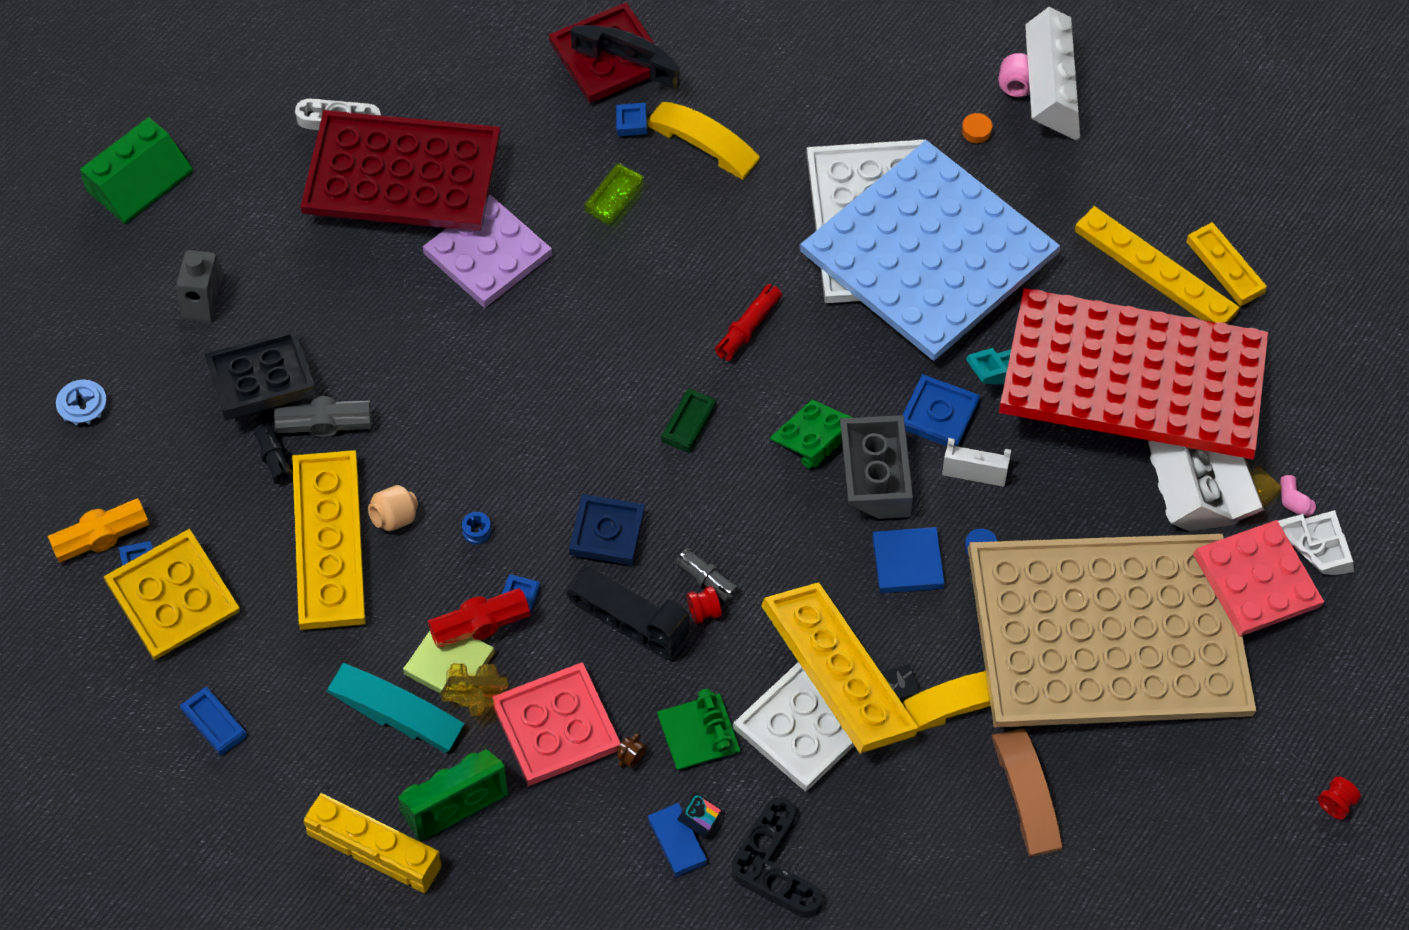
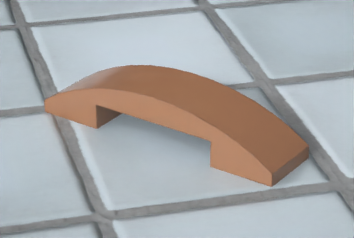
[992,728,1062,857]

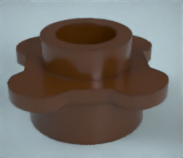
[617,733,647,768]

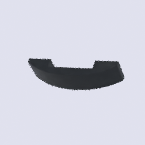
[571,25,680,90]

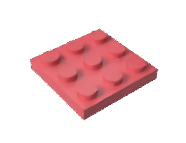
[1193,520,1324,637]
[491,662,621,786]

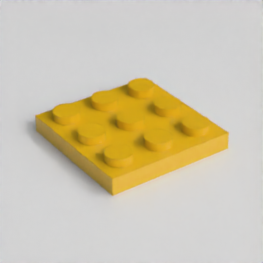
[104,528,240,660]

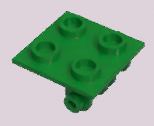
[770,399,853,469]
[657,689,740,770]

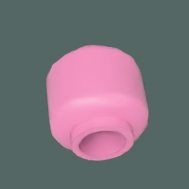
[998,53,1030,97]

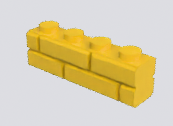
[304,793,442,894]

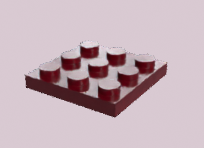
[549,2,654,104]

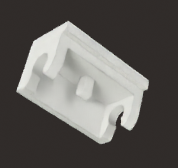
[942,438,1011,487]

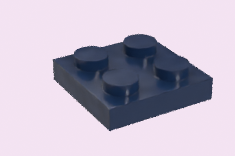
[569,494,645,566]

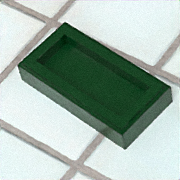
[661,388,717,453]

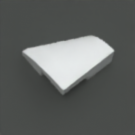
[1278,510,1354,575]

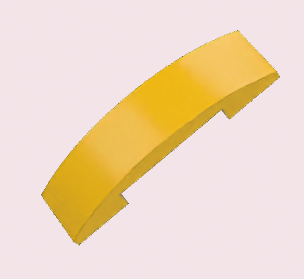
[647,102,760,180]
[903,671,991,732]

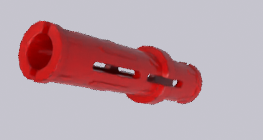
[715,284,782,361]

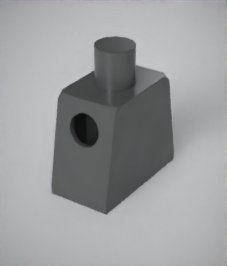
[176,250,224,323]

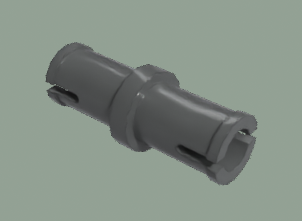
[675,548,739,603]

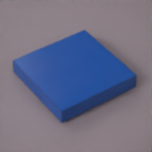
[903,374,980,447]
[872,527,944,594]

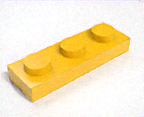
[1186,222,1267,307]

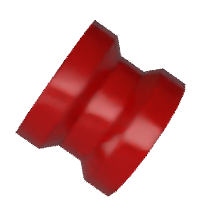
[686,586,722,624]
[1318,777,1361,819]

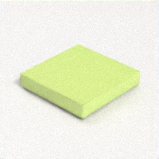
[403,631,494,704]

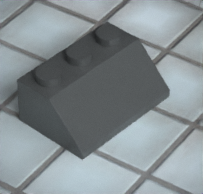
[840,415,913,519]

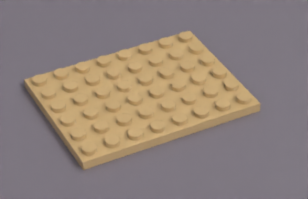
[968,534,1256,727]

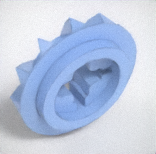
[56,380,107,426]

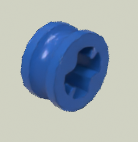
[462,512,491,544]

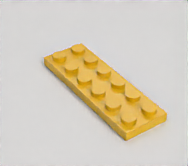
[292,450,366,630]
[761,582,919,753]

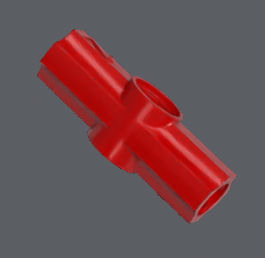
[428,588,530,649]

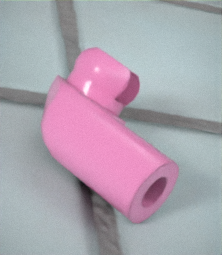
[1280,475,1316,516]

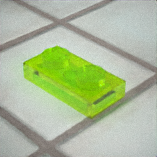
[584,163,643,224]

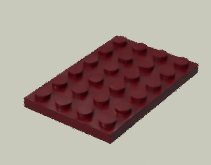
[300,110,501,231]

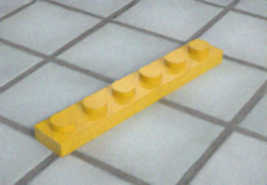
[1074,206,1240,324]

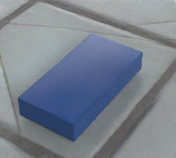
[180,686,247,756]
[648,803,707,877]

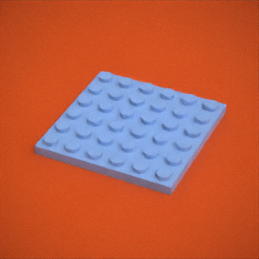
[800,140,1060,361]

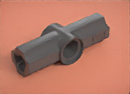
[274,396,372,438]

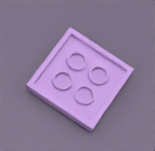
[423,195,552,308]

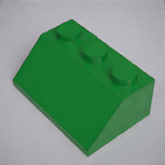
[80,117,193,224]
[398,749,508,842]

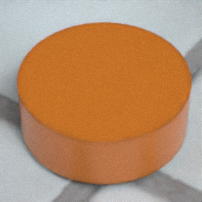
[962,113,992,143]

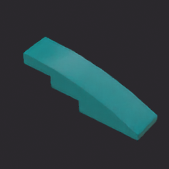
[326,663,465,754]

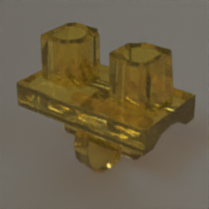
[441,663,508,717]

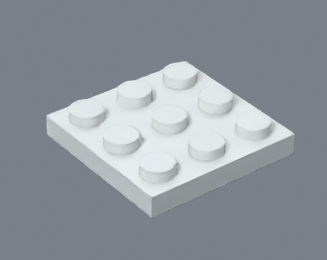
[733,662,854,792]

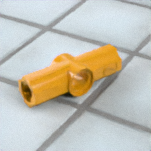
[47,498,149,563]

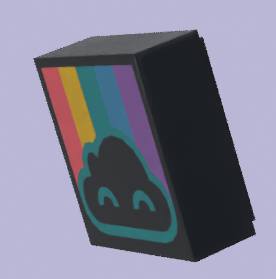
[677,791,722,838]

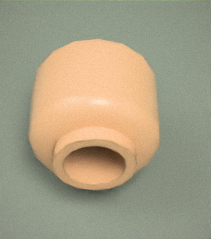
[368,485,418,532]

